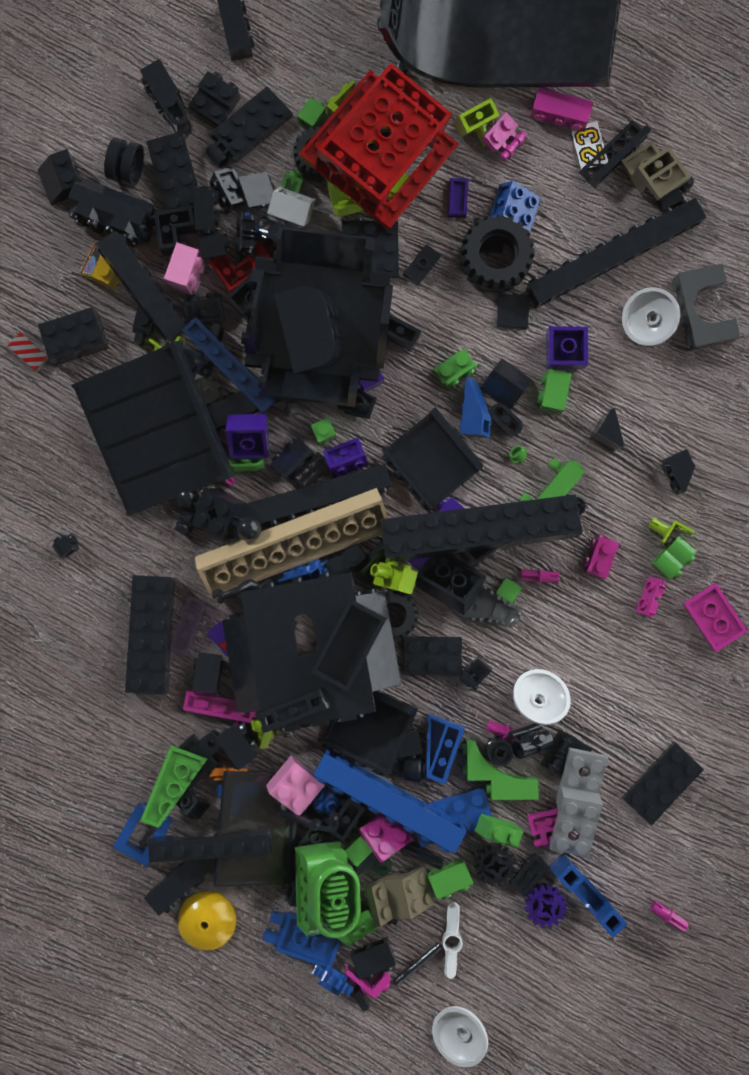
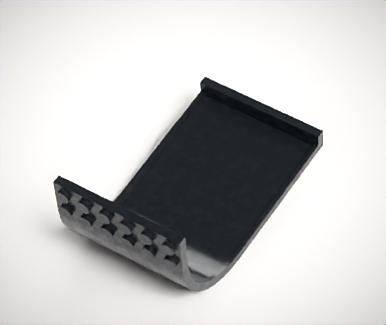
[377,0,621,88]

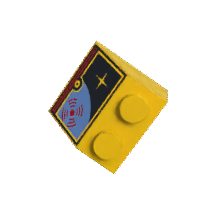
[80,241,119,291]

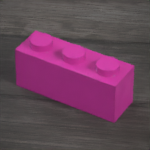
[530,87,593,131]

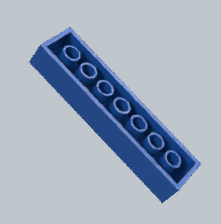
[313,749,466,854]

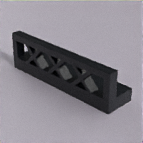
[579,120,652,189]

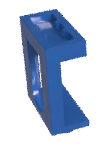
[113,802,173,867]

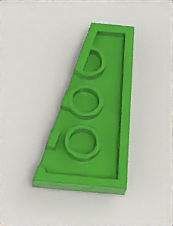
[140,745,207,828]

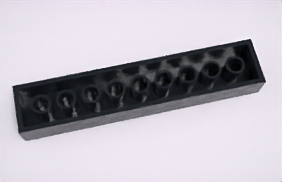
[380,494,583,563]

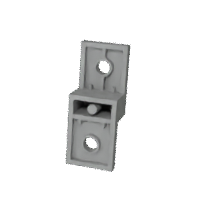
[549,748,609,858]

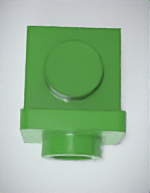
[281,170,305,193]

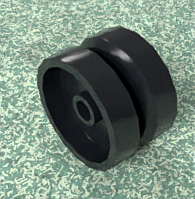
[104,137,145,187]

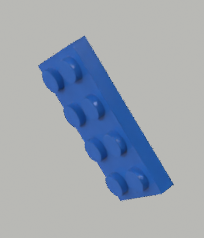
[416,786,492,847]

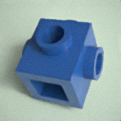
[312,785,341,815]

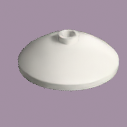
[622,287,680,346]
[513,669,570,725]
[432,1006,488,1067]

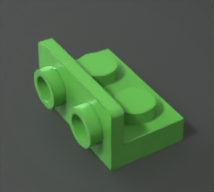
[432,348,478,389]

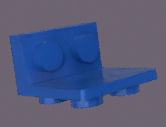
[490,180,540,232]

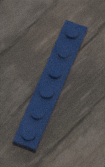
[182,317,277,413]

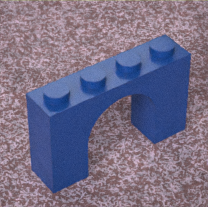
[549,853,627,938]

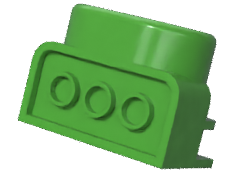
[295,841,361,938]

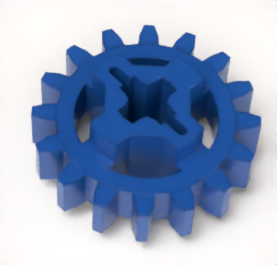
[312,965,354,996]

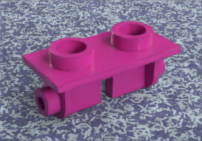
[636,577,666,618]

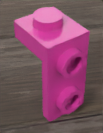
[345,963,391,999]

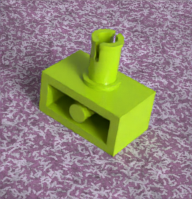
[453,98,500,147]
[370,562,418,595]

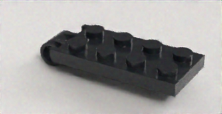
[205,86,293,168]

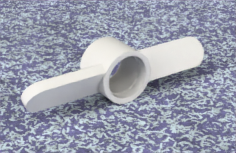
[442,902,463,979]

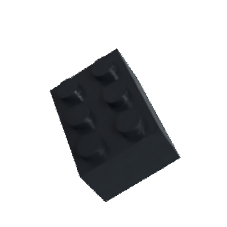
[38,307,110,365]

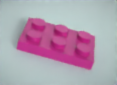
[682,583,748,652]

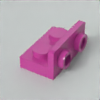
[583,535,619,579]

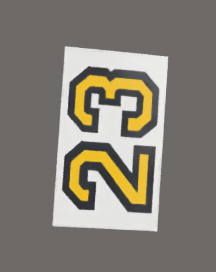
[570,121,608,169]

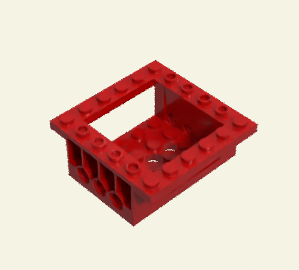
[299,63,459,230]

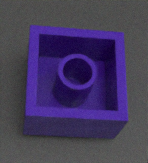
[546,326,588,370]
[226,414,270,459]

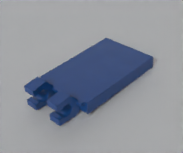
[263,910,341,968]

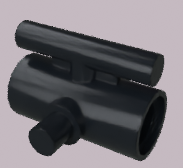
[508,723,554,759]

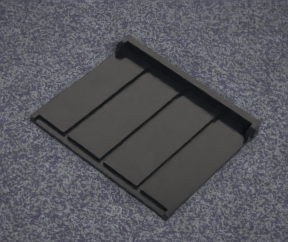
[71,341,234,516]

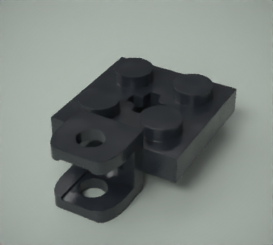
[178,730,221,789]

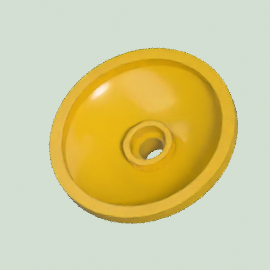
[178,890,236,951]

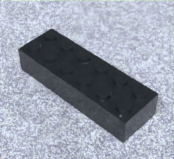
[125,575,176,694]

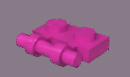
[481,112,527,161]
[527,808,572,848]

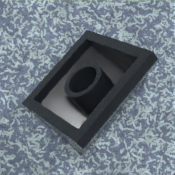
[480,359,532,410]
[590,408,625,452]

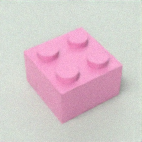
[164,243,206,296]
[266,755,325,816]

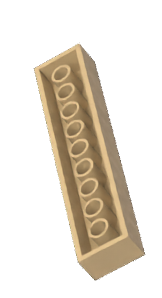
[195,488,388,599]

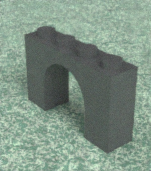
[672,263,741,351]

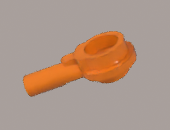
[210,768,249,781]

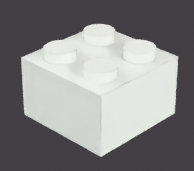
[267,187,316,228]

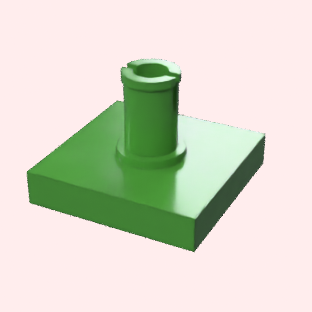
[337,910,382,946]

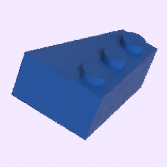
[426,713,466,784]

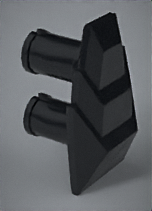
[336,390,377,419]

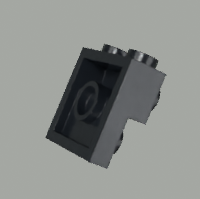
[188,71,241,127]

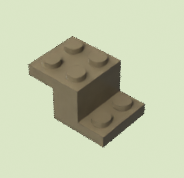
[620,141,691,201]
[366,866,434,927]

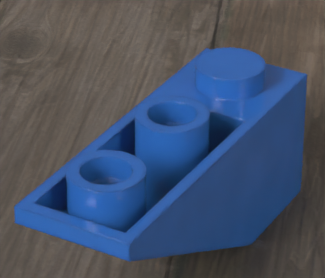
[460,377,491,438]

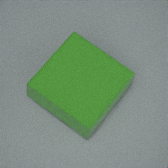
[496,577,522,603]

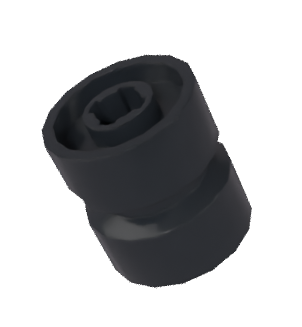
[485,737,513,766]

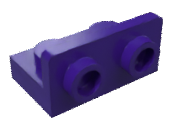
[323,438,368,478]

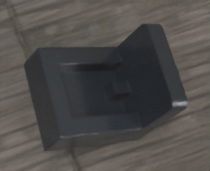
[461,656,492,691]

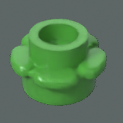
[509,446,528,464]

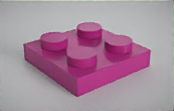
[358,813,413,863]

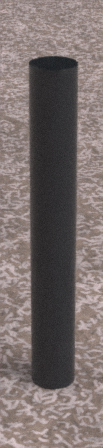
[393,942,443,987]

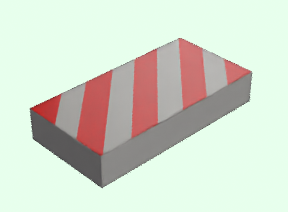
[7,332,49,372]

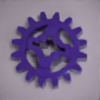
[524,883,567,928]

